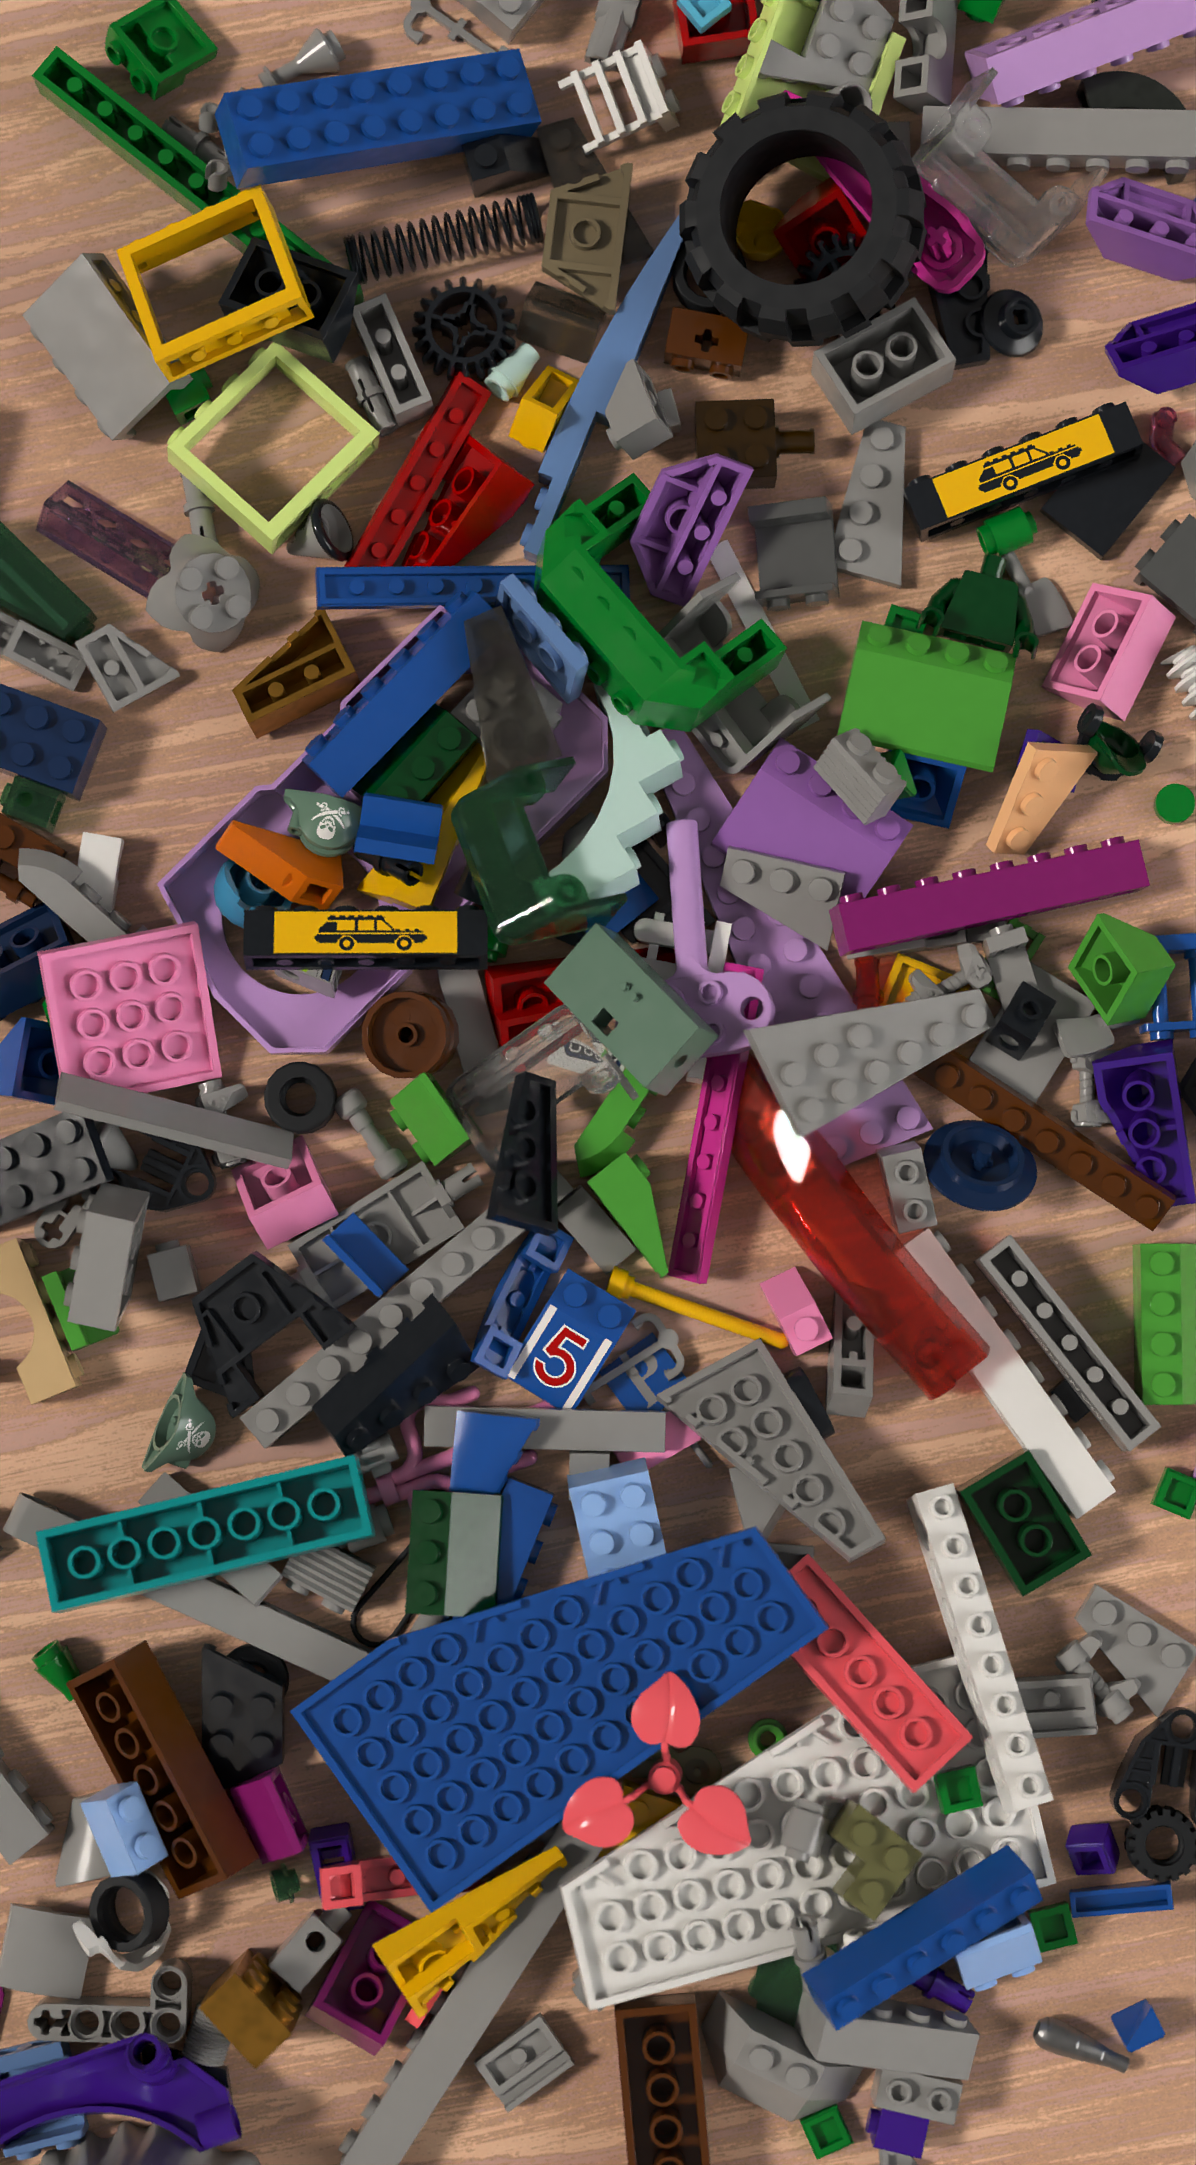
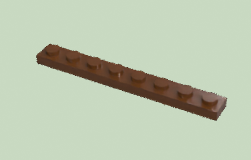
[912,1050,1176,1231]

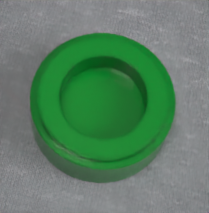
[1153,784,1195,825]

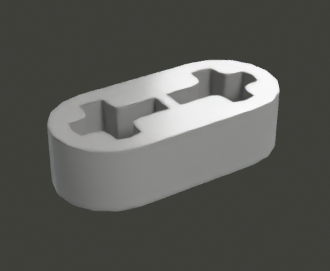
[34,1190,91,1249]

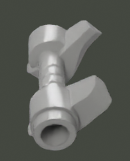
[905,942,993,1001]
[1070,1050,1116,1127]
[195,1078,248,1169]
[1055,1630,1141,1724]

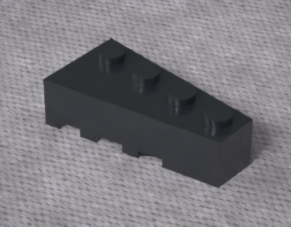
[312,1294,479,1457]

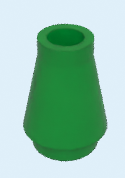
[31,1639,81,1701]

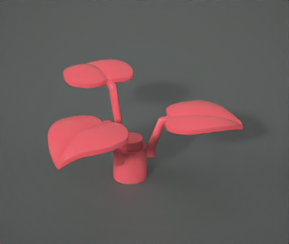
[562,1671,751,1855]

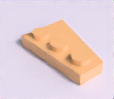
[986,742,1098,854]

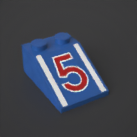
[507,1268,637,1409]

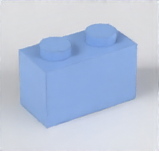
[80,1781,169,1877]

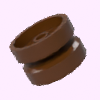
[362,991,459,1078]

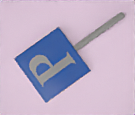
[598,1332,713,1468]

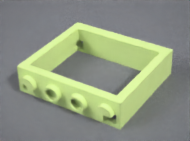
[167,342,380,554]

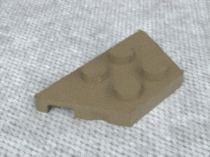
[541,163,633,315]

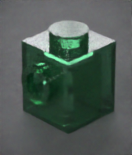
[0,775,66,834]

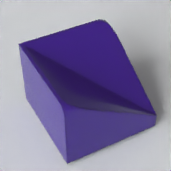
[1065,1823,1120,1875]

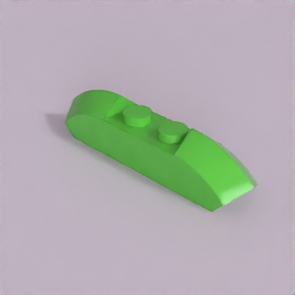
[574,1069,658,1178]

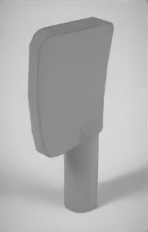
[1003,551,1073,638]
[1053,1014,1141,1059]

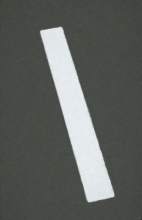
[710,540,819,730]

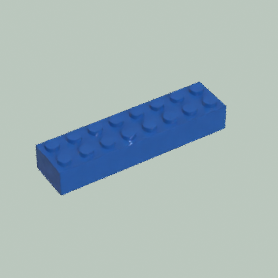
[214,49,542,189]

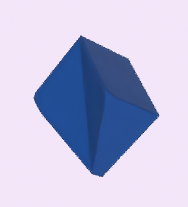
[1111,1998,1166,2053]

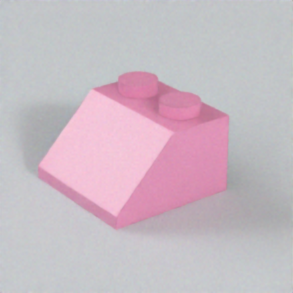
[231,1135,339,1250]

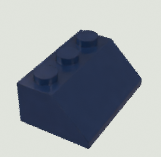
[0,902,76,1021]

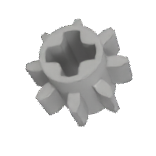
[354,1431,399,1479]

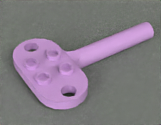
[616,819,775,1058]

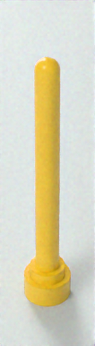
[605,1266,789,1349]

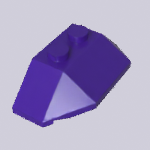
[1105,302,1196,394]

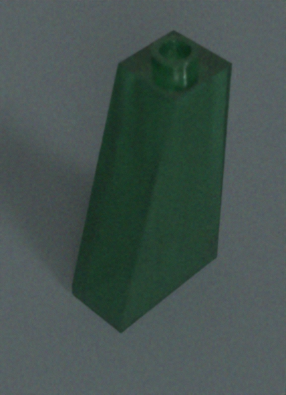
[0,521,98,646]

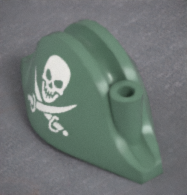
[284,788,362,857]
[142,1373,216,1472]

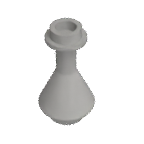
[258,29,346,87]

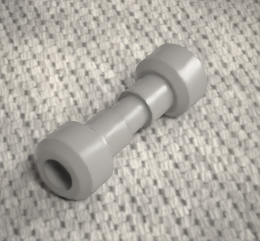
[334,1088,408,1180]

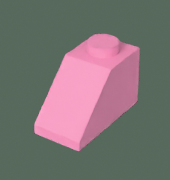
[759,1267,833,1356]

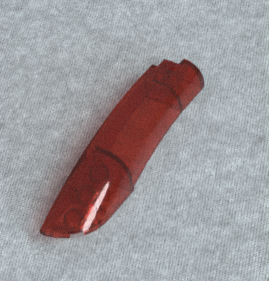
[731,1052,990,1400]

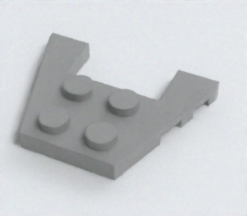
[757,0,895,91]

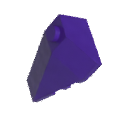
[1092,1039,1196,1206]

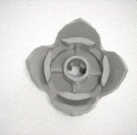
[145,534,260,652]

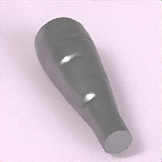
[1033,2017,1130,2073]

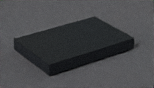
[1040,442,1176,560]

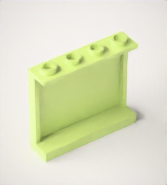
[721,0,906,182]

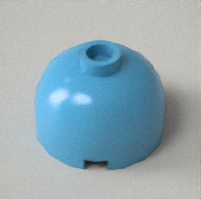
[214,859,292,929]

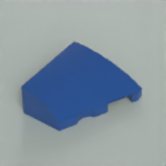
[449,1410,540,1495]

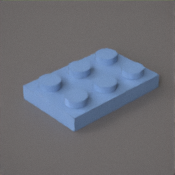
[495,573,589,704]

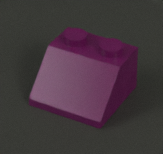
[229,1766,309,1865]

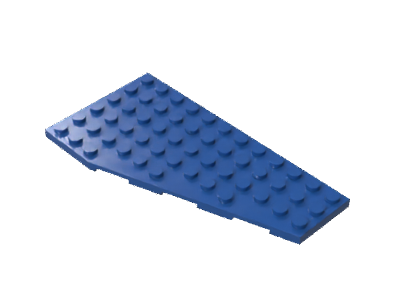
[290,1526,829,1912]

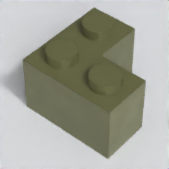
[827,1799,923,1922]

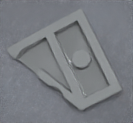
[74,623,180,713]

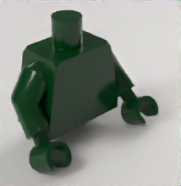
[916,554,1039,659]

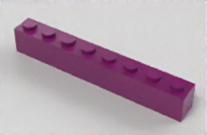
[829,836,1150,957]

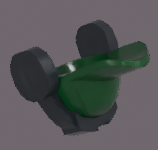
[1077,703,1164,781]

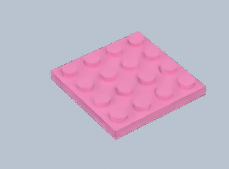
[37,921,222,1093]

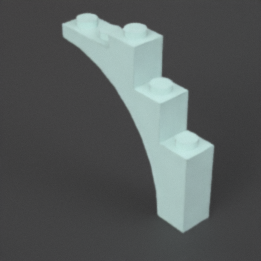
[532,684,685,931]

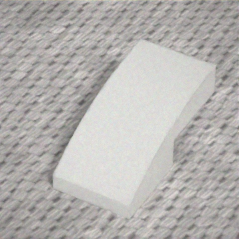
[75,832,124,913]

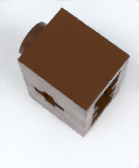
[664,307,748,380]

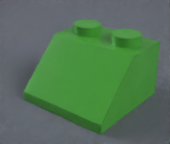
[1068,913,1176,1026]
[389,1072,477,1166]

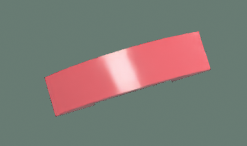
[319,1855,481,1910]

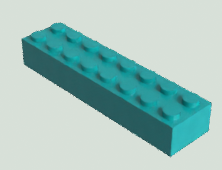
[35,1455,377,1613]

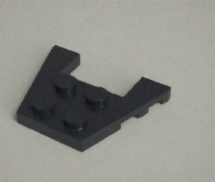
[191,1251,356,1418]

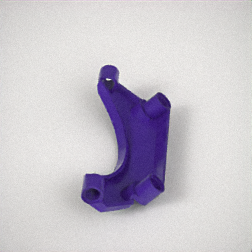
[0,2033,242,2152]

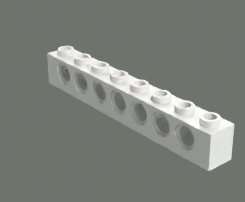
[906,1483,1054,1813]

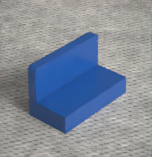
[354,793,443,865]
[322,1212,409,1298]

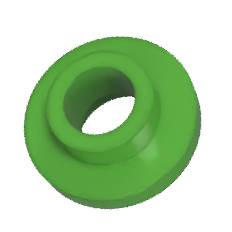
[748,1718,788,1756]

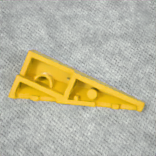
[357,743,492,910]
[372,1846,568,2019]

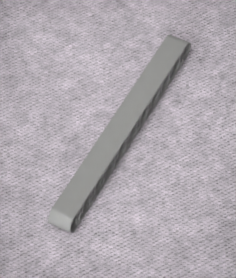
[3,1492,373,1681]

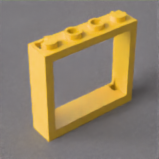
[116,184,314,383]

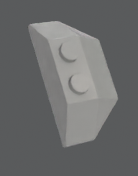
[701,1990,863,2122]

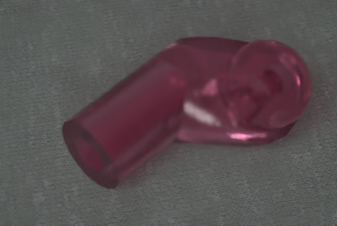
[1148,406,1187,467]

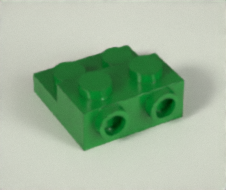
[105,0,218,101]

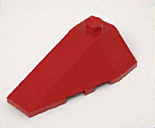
[400,434,535,567]

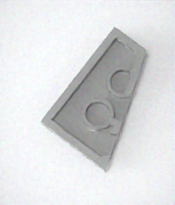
[720,846,846,951]
[1074,1584,1196,1718]

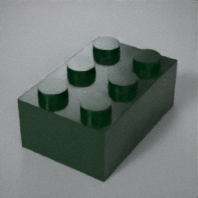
[955,1448,1092,1597]

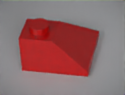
[772,177,867,280]

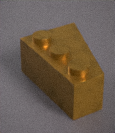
[232,610,361,739]

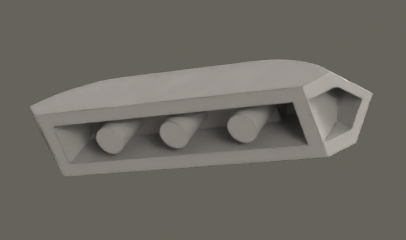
[18,848,148,942]

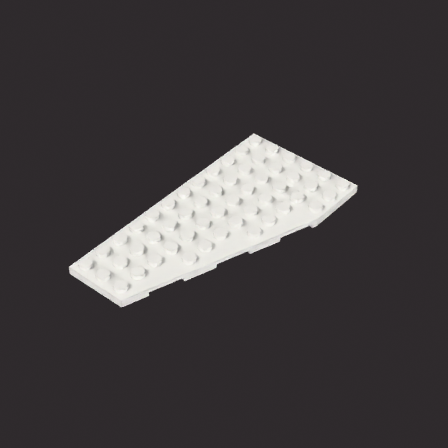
[560,1655,1056,2011]

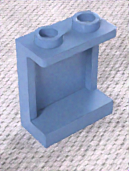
[0,2040,89,2160]

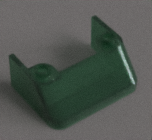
[451,756,628,945]

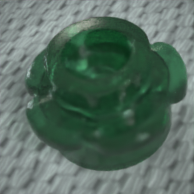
[269,1863,301,1903]

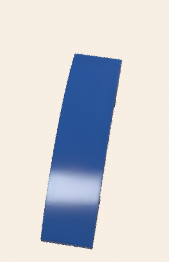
[470,1229,574,1380]

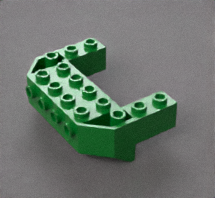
[534,473,787,732]

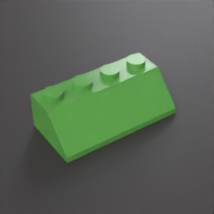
[1132,1244,1196,1405]

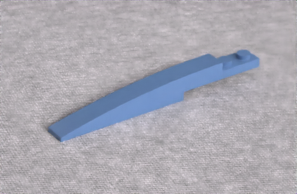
[520,215,685,563]

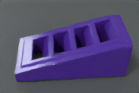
[308,1822,364,1911]

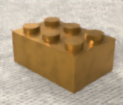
[199,1948,303,2069]

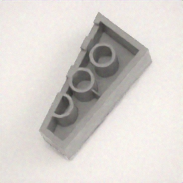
[793,1988,980,2080]

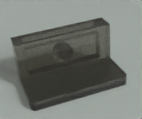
[516,281,607,363]

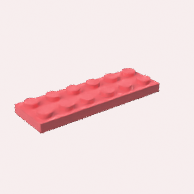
[789,1553,974,1794]

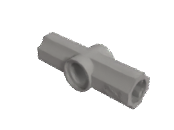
[585,0,642,72]

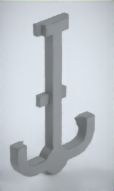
[403,0,509,54]
[584,1313,685,1406]

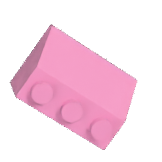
[1042,583,1176,721]

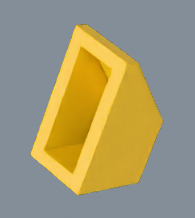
[508,365,579,453]

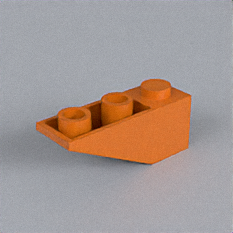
[216,820,344,910]

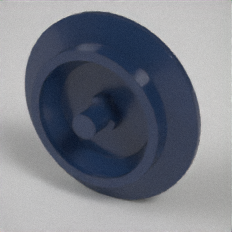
[923,1120,1037,1211]

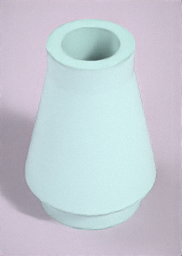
[485,342,540,401]

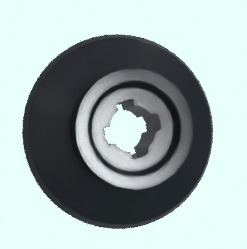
[980,289,1043,357]

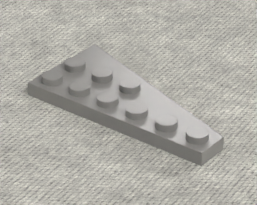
[743,989,997,1138]
[656,1338,886,1563]

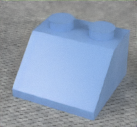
[953,1913,1043,1992]

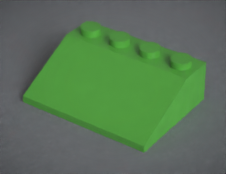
[837,620,1016,773]

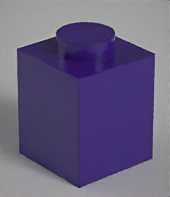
[865,2107,930,2159]

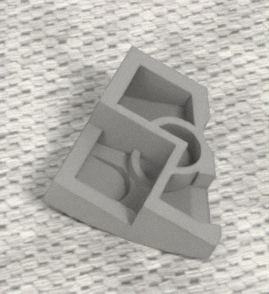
[55,1790,110,1887]

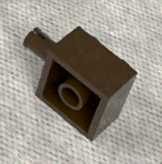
[694,399,815,489]

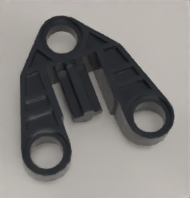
[90,1131,217,1212]
[1109,1707,1196,1824]

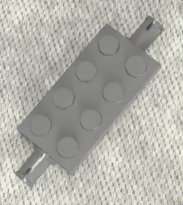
[287,1161,484,1309]

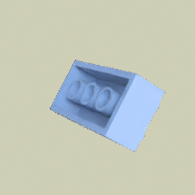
[567,1457,666,1577]

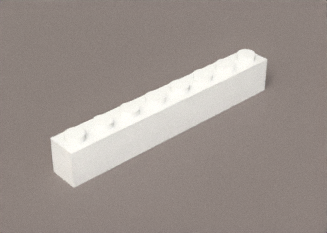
[886,1228,1116,1519]

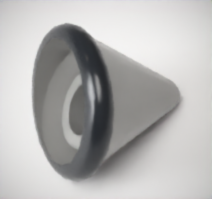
[286,498,354,562]

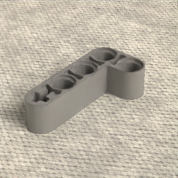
[27,1958,193,2044]

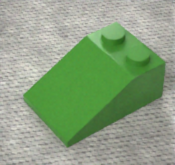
[587,1152,668,1278]

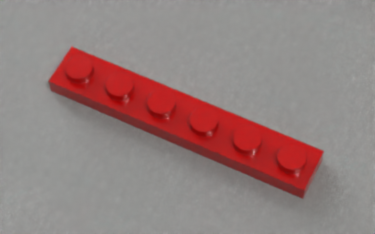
[344,371,492,567]

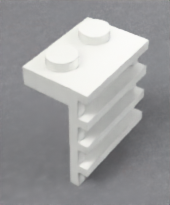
[558,39,681,155]

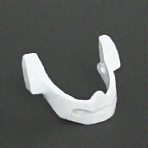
[72,1870,171,1972]

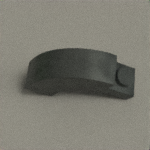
[1076,71,1187,185]

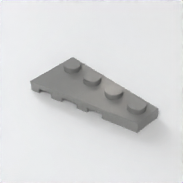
[834,420,906,589]

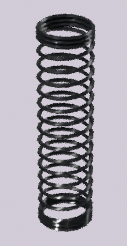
[343,192,544,285]

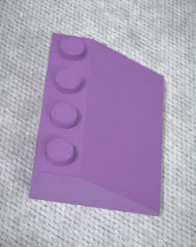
[710,738,913,904]

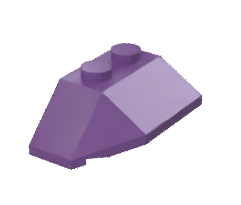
[1085,177,1196,281]
[629,453,754,607]

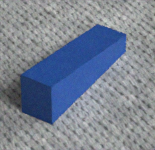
[1069,1879,1174,1918]

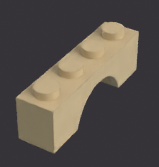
[0,1238,84,1405]

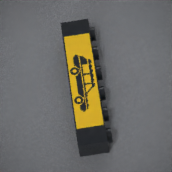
[904,401,1144,543]
[243,905,488,970]

